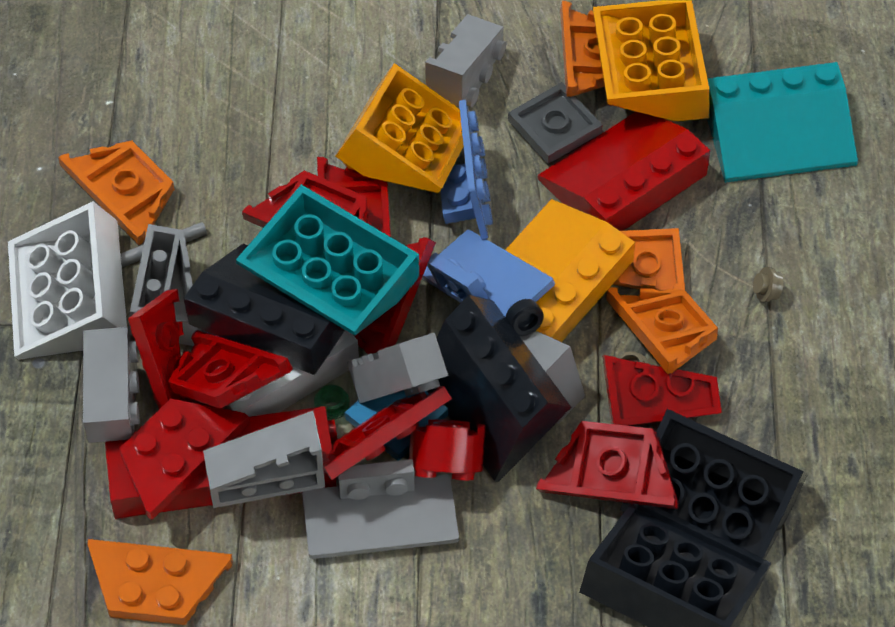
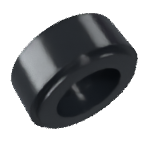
[506,299,544,336]

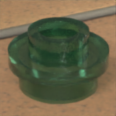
[314,384,350,420]

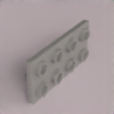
[302,459,459,559]

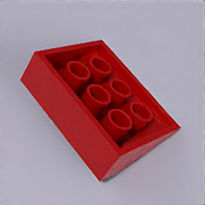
[538,112,711,231]

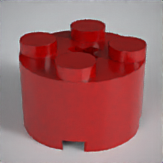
[408,419,486,481]

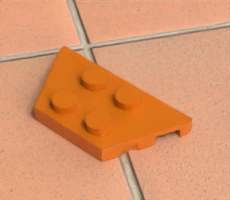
[560,1,605,97]
[58,141,175,245]
[606,287,718,374]
[87,539,233,625]

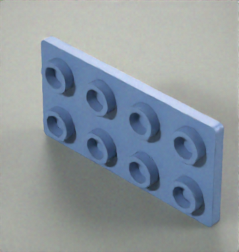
[441,99,493,239]
[422,230,555,317]

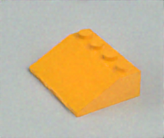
[593,0,709,122]
[335,63,464,193]
[505,199,635,342]

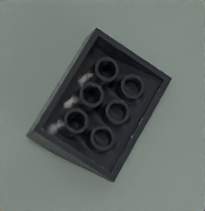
[183,244,345,375]
[430,295,572,482]
[620,409,807,559]
[579,503,771,627]

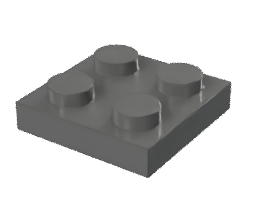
[508,82,603,164]

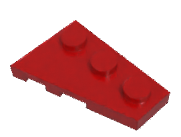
[128,289,193,409]
[602,355,722,426]

